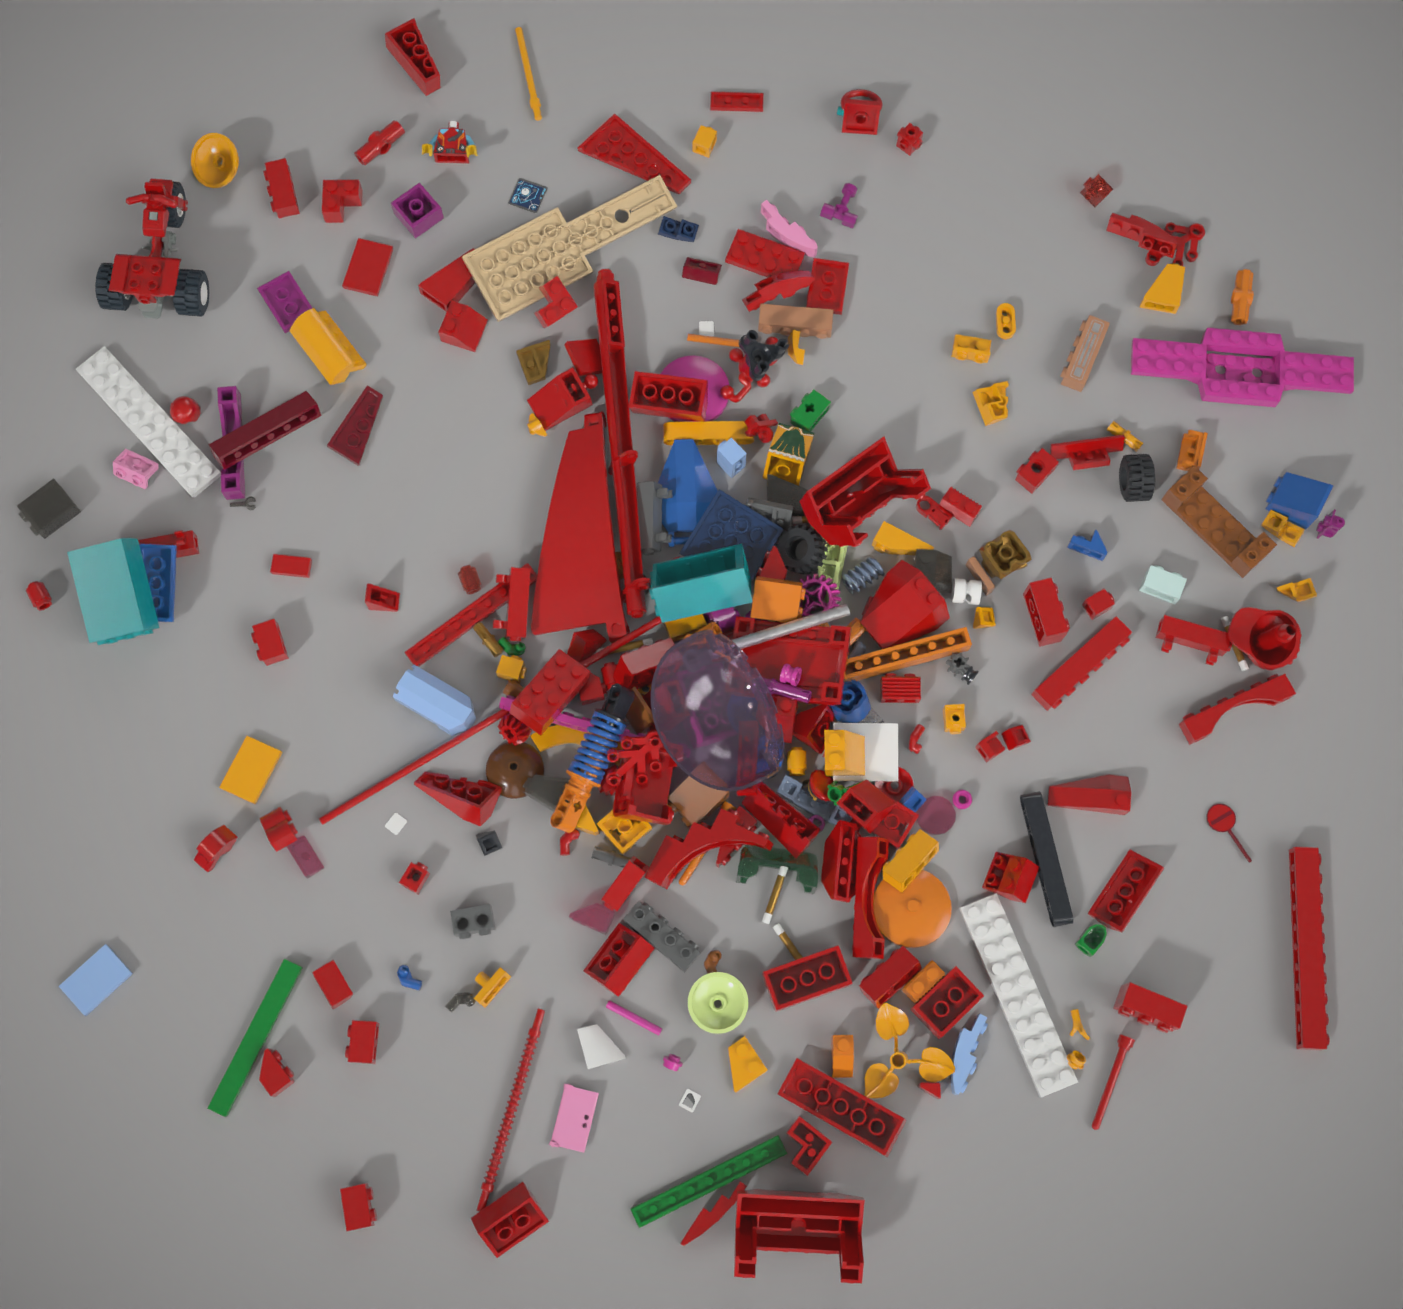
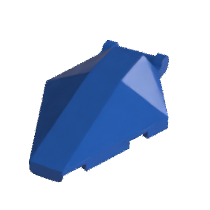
[658,439,718,547]

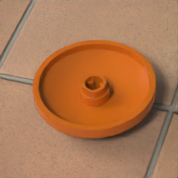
[873,870,952,948]

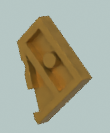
[516,340,551,385]

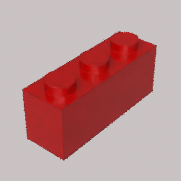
[263,158,300,218]
[859,946,922,1009]

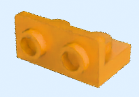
[951,334,991,363]

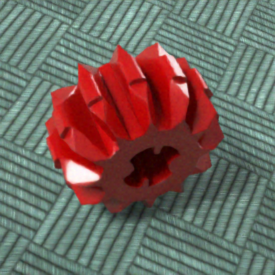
[497,713,532,746]

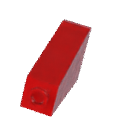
[418,248,475,312]

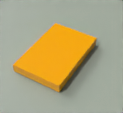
[219,736,283,804]

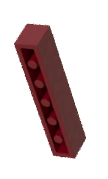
[208,391,322,470]

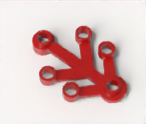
[1145,222,1205,266]
[605,729,665,786]

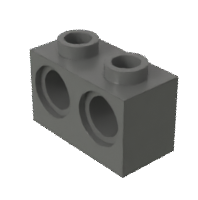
[450,904,495,939]

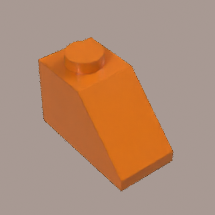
[831,1035,854,1078]

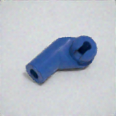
[397,965,422,991]

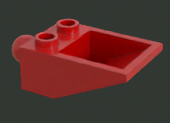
[527,367,599,431]

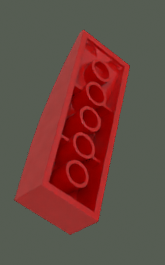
[777,1058,906,1157]

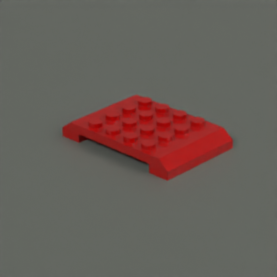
[725,616,852,705]

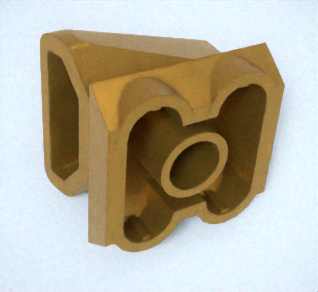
[979,530,1032,579]

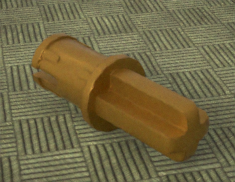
[473,622,504,658]

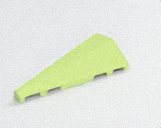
[812,527,847,604]

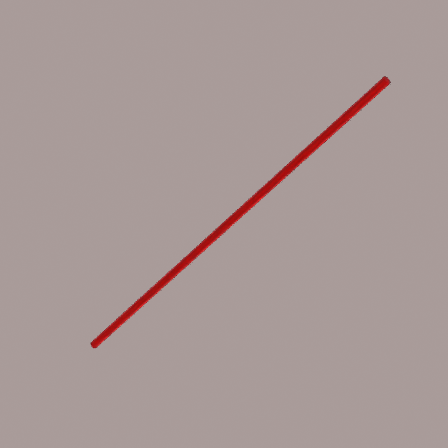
[319,616,662,825]

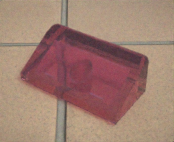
[286,835,324,879]

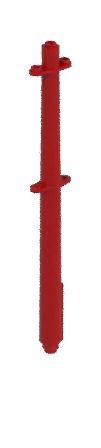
[593,269,651,618]

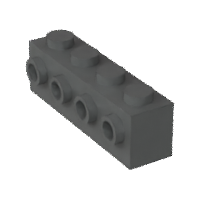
[623,901,700,973]

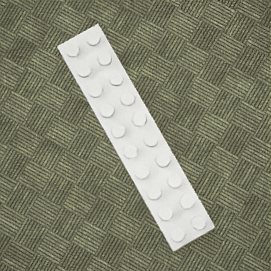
[76,346,221,499]
[959,893,1078,1098]

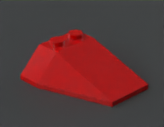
[860,560,950,649]

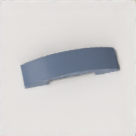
[776,775,852,826]

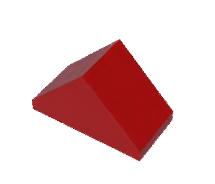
[365,583,400,612]
[567,629,607,663]

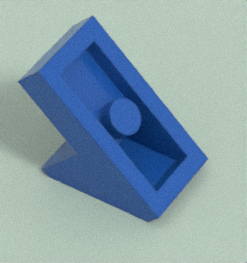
[1067,529,1108,561]

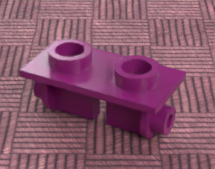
[1316,509,1345,539]

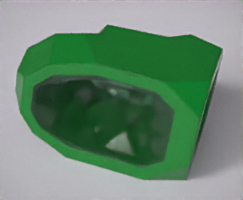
[1075,924,1107,957]

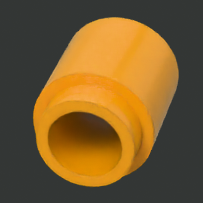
[787,747,807,776]

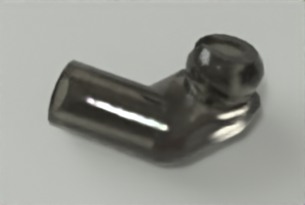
[445,992,476,1012]

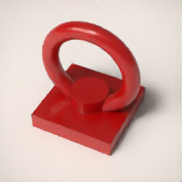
[840,89,883,135]

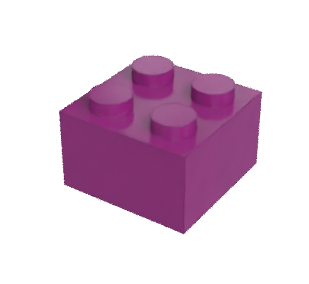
[391,182,444,239]

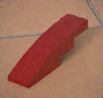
[680,1181,747,1246]

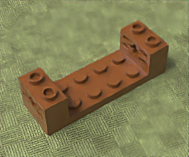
[1161,466,1277,578]

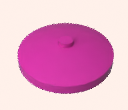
[661,355,729,422]

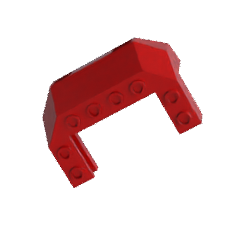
[799,436,931,547]
[734,1189,865,1284]

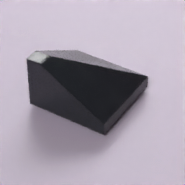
[476,830,502,856]

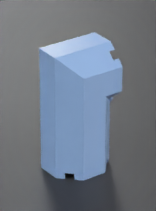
[393,665,476,736]

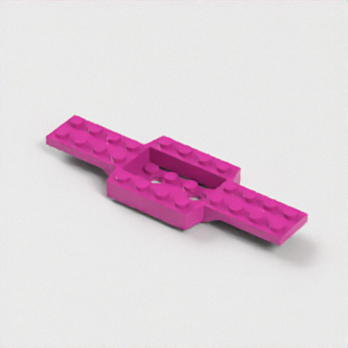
[1131,328,1354,407]

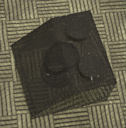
[914,549,952,593]

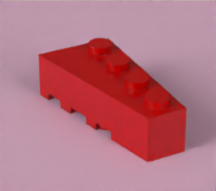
[385,18,441,96]
[742,780,821,859]

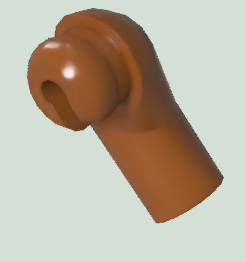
[704,950,722,974]

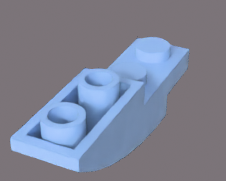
[950,1014,988,1095]

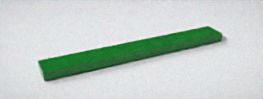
[207,959,303,1117]
[631,1135,788,1228]

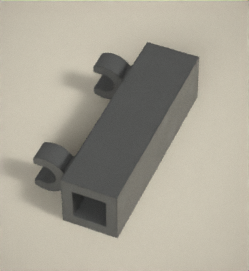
[637,481,672,555]

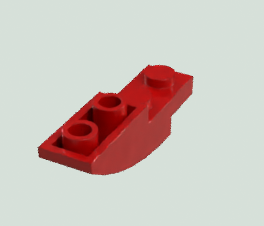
[1106,213,1178,258]
[742,270,815,312]

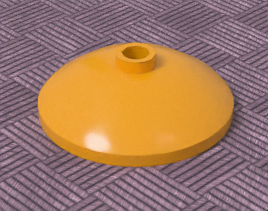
[191,133,239,188]

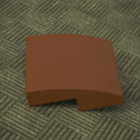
[626,687,656,735]

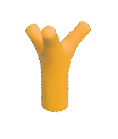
[1069,1009,1090,1040]

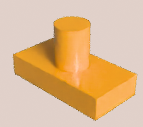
[474,967,511,1008]

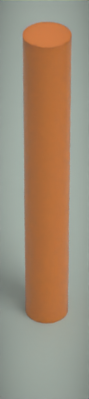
[687,333,739,347]

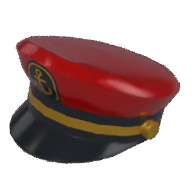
[802,769,837,804]

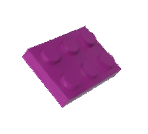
[257,271,312,334]

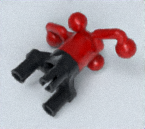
[720,330,789,403]

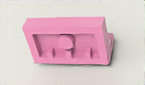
[113,449,158,489]

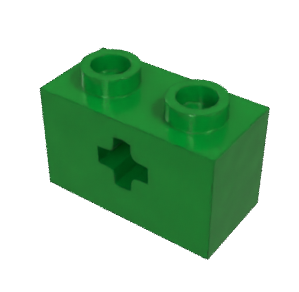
[790,389,831,432]

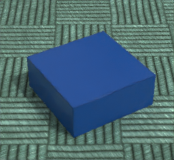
[900,786,927,812]

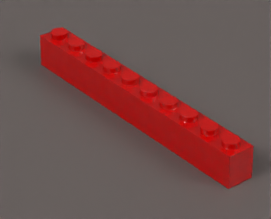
[1289,847,1330,1050]

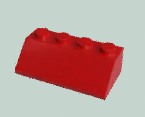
[628,371,708,422]

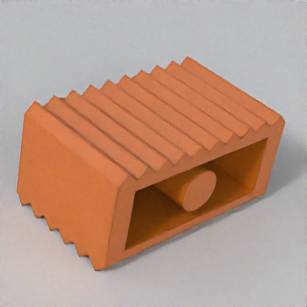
[901,960,945,1003]

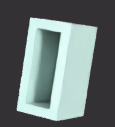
[1139,565,1187,604]

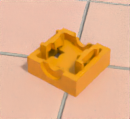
[597,810,652,855]

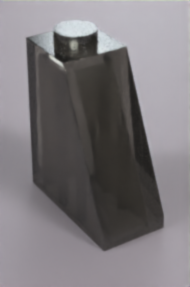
[767,474,808,516]
[522,775,570,812]

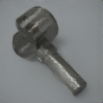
[230,496,256,510]

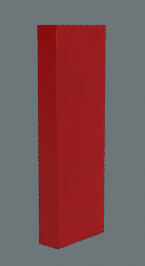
[710,92,764,112]

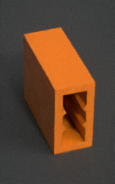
[751,576,806,623]

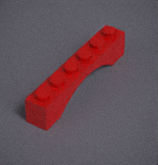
[1179,674,1296,745]
[852,837,889,959]

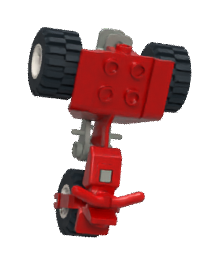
[95,178,209,319]

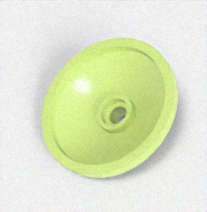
[688,972,748,1034]

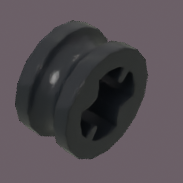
[961,666,979,685]

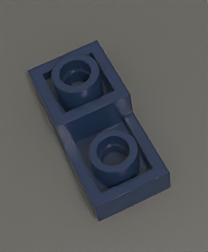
[658,216,699,242]

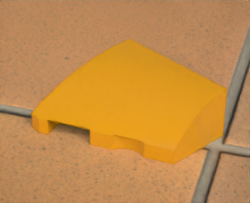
[972,381,1009,426]

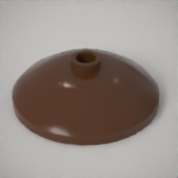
[486,742,544,799]

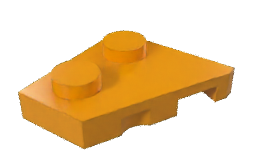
[728,1036,768,1093]

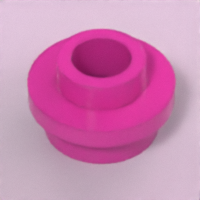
[952,790,972,809]
[663,1054,683,1071]

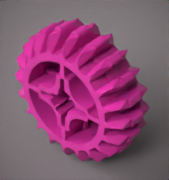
[800,574,841,618]

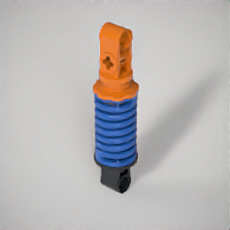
[550,683,635,833]

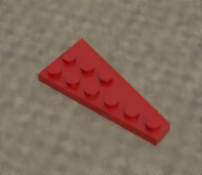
[577,114,691,194]

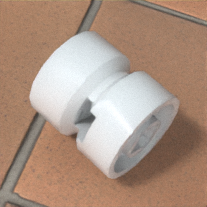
[951,578,982,605]

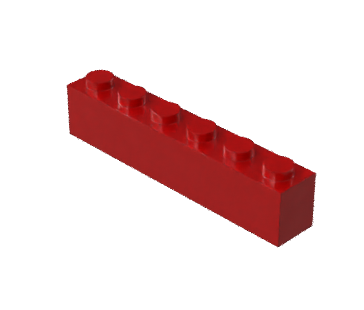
[1031,616,1133,711]

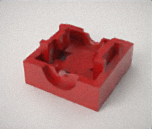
[871,794,919,850]

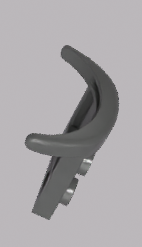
[746,497,793,537]

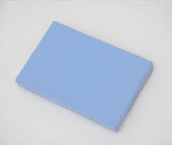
[59,944,133,1016]

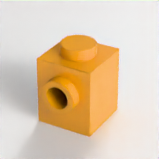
[496,655,527,684]

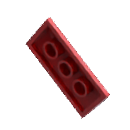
[1088,849,1164,933]

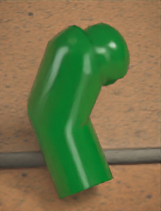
[498,637,526,656]

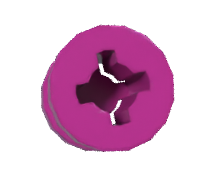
[780,664,802,687]

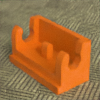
[1176,430,1208,471]

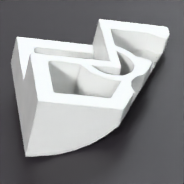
[577,1024,626,1070]

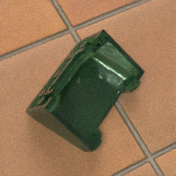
[736,845,818,894]

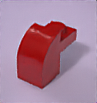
[194,825,238,873]

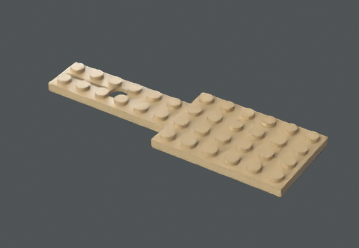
[462,175,677,322]

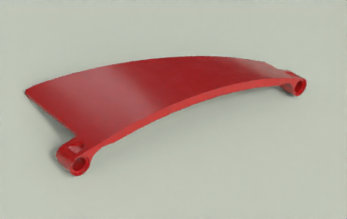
[531,411,630,643]

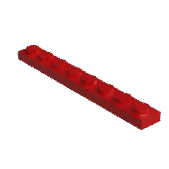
[404,563,537,667]

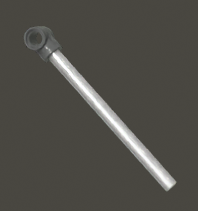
[680,604,850,671]

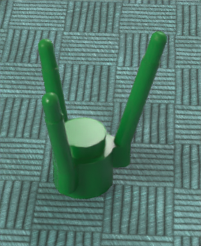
[827,781,863,805]

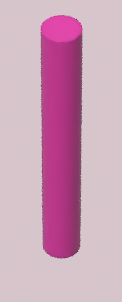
[606,1000,662,1036]

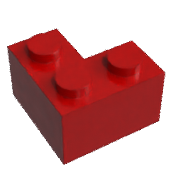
[322,179,363,223]
[534,276,578,328]
[786,1116,832,1176]

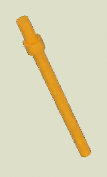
[515,27,542,121]

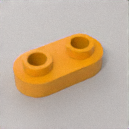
[996,303,1016,340]

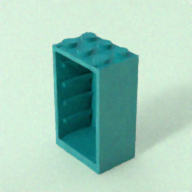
[67,538,160,645]
[649,544,753,623]

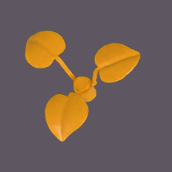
[865,1003,955,1098]

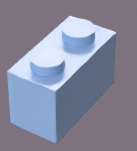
[717,438,747,478]

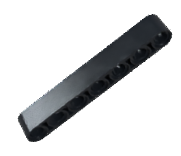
[1020,791,1074,927]

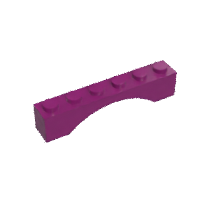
[217,386,245,500]

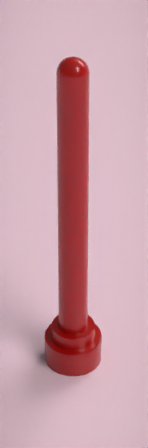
[1092,1034,1135,1130]

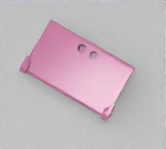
[549,1084,599,1153]

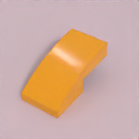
[1261,510,1305,547]

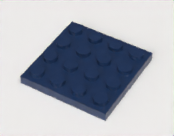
[679,489,783,581]

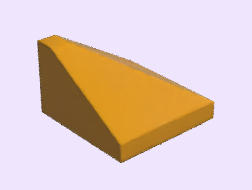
[973,607,996,629]

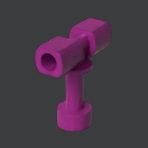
[820,183,858,229]

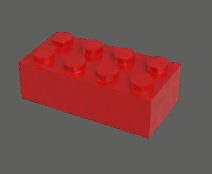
[510,649,590,736]
[762,945,853,1012]

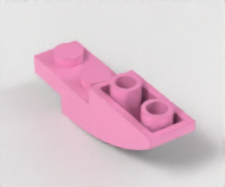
[761,200,818,258]

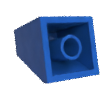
[1265,472,1333,529]

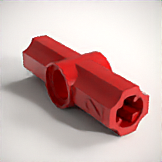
[354,120,405,165]

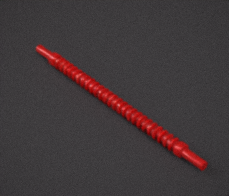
[476,1009,545,1212]

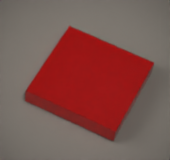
[564,339,602,376]

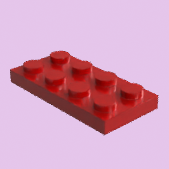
[725,229,805,277]

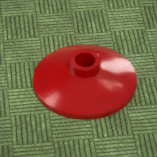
[875,767,914,804]

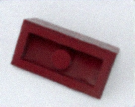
[682,257,722,285]

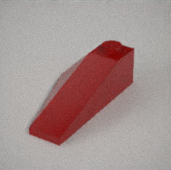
[1047,774,1131,815]

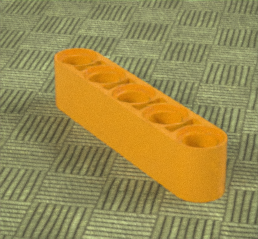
[663,421,754,446]

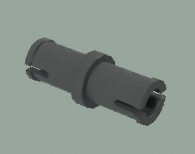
[591,846,631,868]

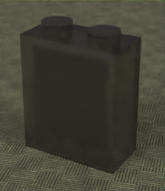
[17,478,81,539]

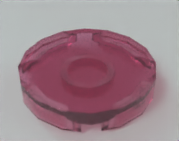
[917,796,956,835]

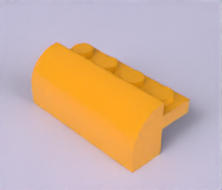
[289,308,366,385]

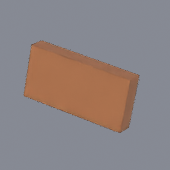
[966,556,995,596]

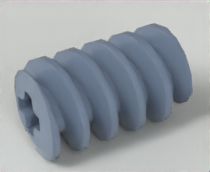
[841,557,885,595]

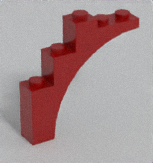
[645,808,774,889]

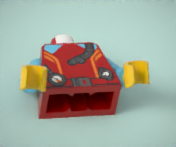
[422,121,478,164]

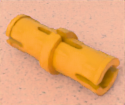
[1107,421,1143,452]

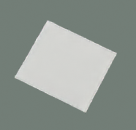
[833,723,898,781]

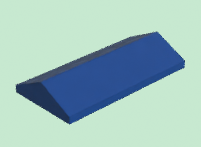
[139,544,177,622]

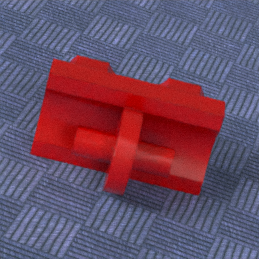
[744,413,778,443]

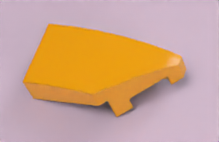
[787,330,805,365]
[1276,578,1317,602]

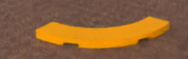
[530,725,623,768]

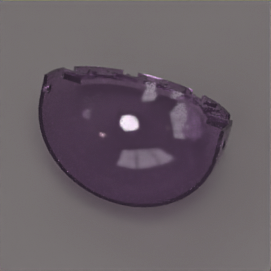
[651,629,784,791]

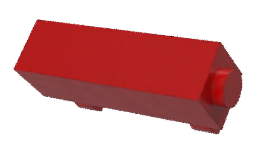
[136,530,199,558]
[493,567,530,642]
[1155,615,1232,666]

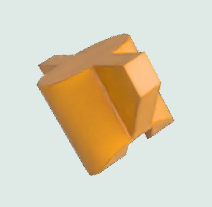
[527,413,547,437]

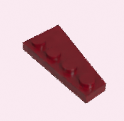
[327,385,383,466]

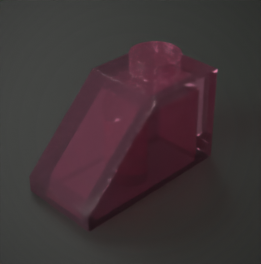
[569,902,616,935]

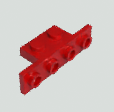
[1050,435,1125,470]

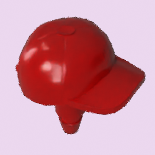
[1227,607,1302,670]

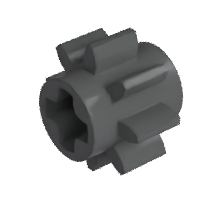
[946,652,970,677]

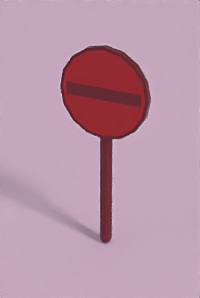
[1206,804,1252,863]

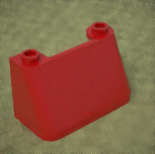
[613,740,683,825]

